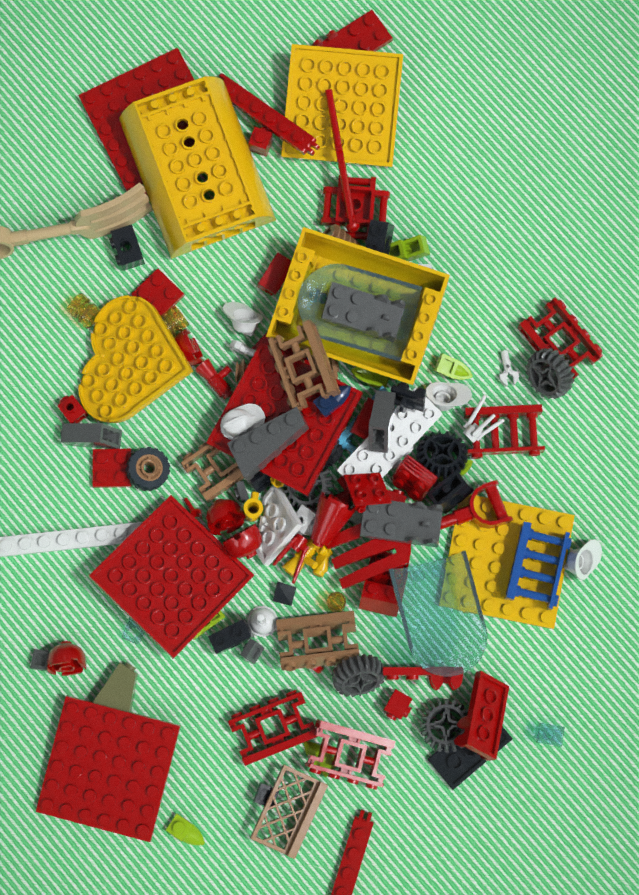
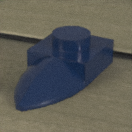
[313,385,351,418]

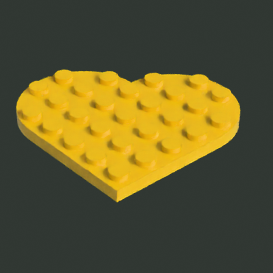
[78,295,193,423]

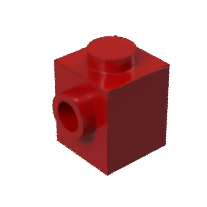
[248,127,273,157]
[57,395,89,423]
[384,689,412,721]

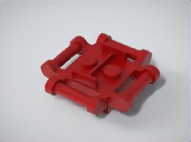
[320,174,390,241]

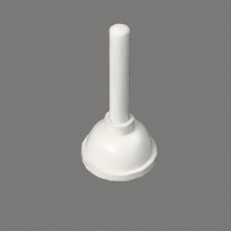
[248,606,278,637]

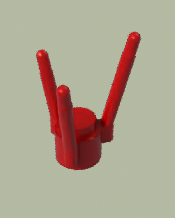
[272,533,310,584]

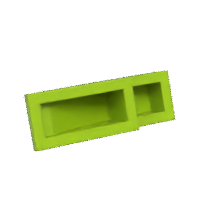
[389,235,430,261]

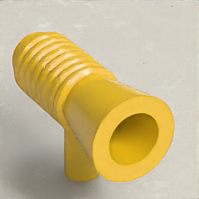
[243,492,263,522]
[282,538,318,577]

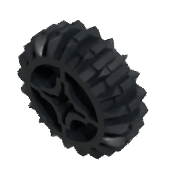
[416,430,468,480]

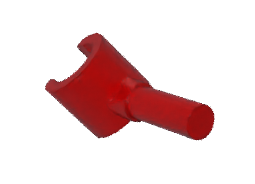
[184,498,203,520]

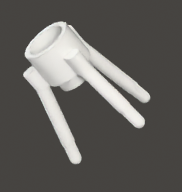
[463,395,505,443]

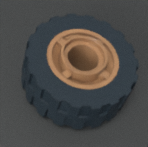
[126,447,170,491]

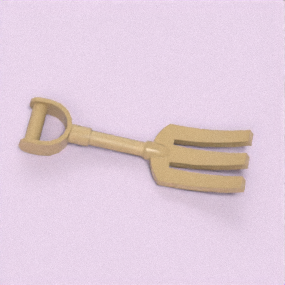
[0,182,153,259]

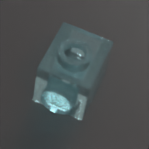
[534,723,565,747]

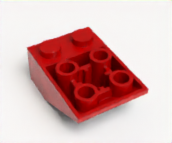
[359,552,410,617]

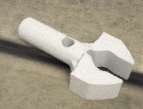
[229,340,256,357]
[499,350,519,387]

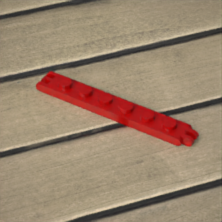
[219,73,320,156]
[331,809,374,895]

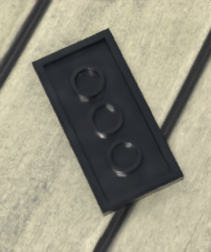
[427,726,513,790]

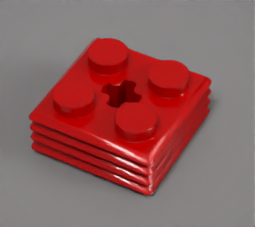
[391,455,438,502]

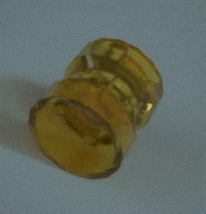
[327,592,346,613]

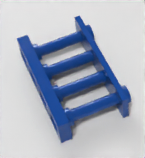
[505,522,572,610]

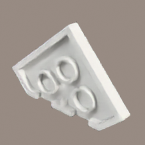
[256,485,303,566]

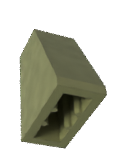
[93,662,138,712]

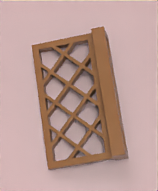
[250,764,328,859]

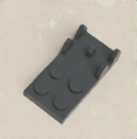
[321,282,406,342]
[360,501,443,548]

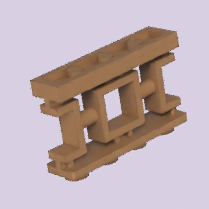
[268,320,341,411]
[181,442,244,503]
[276,611,359,671]

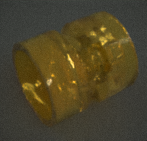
[66,293,101,329]
[161,306,189,337]

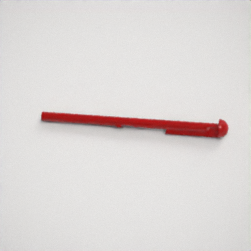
[325,89,360,233]

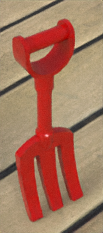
[326,480,513,589]

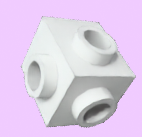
[296,504,316,536]

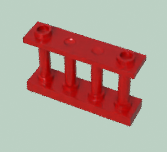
[464,404,545,459]

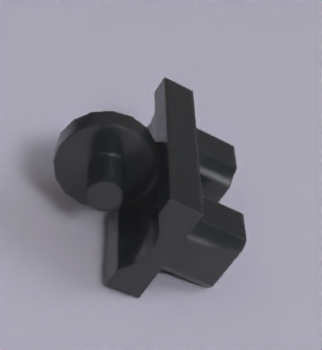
[391,382,426,413]

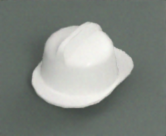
[222,302,263,336]
[426,382,472,411]
[220,404,265,440]
[564,539,602,580]

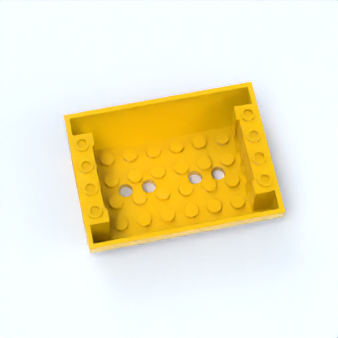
[120,76,276,259]
[266,227,450,385]

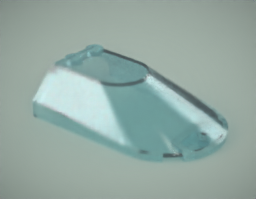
[298,264,422,362]
[389,550,487,677]

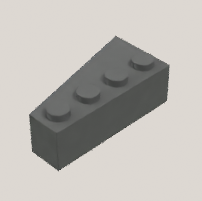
[227,407,309,481]

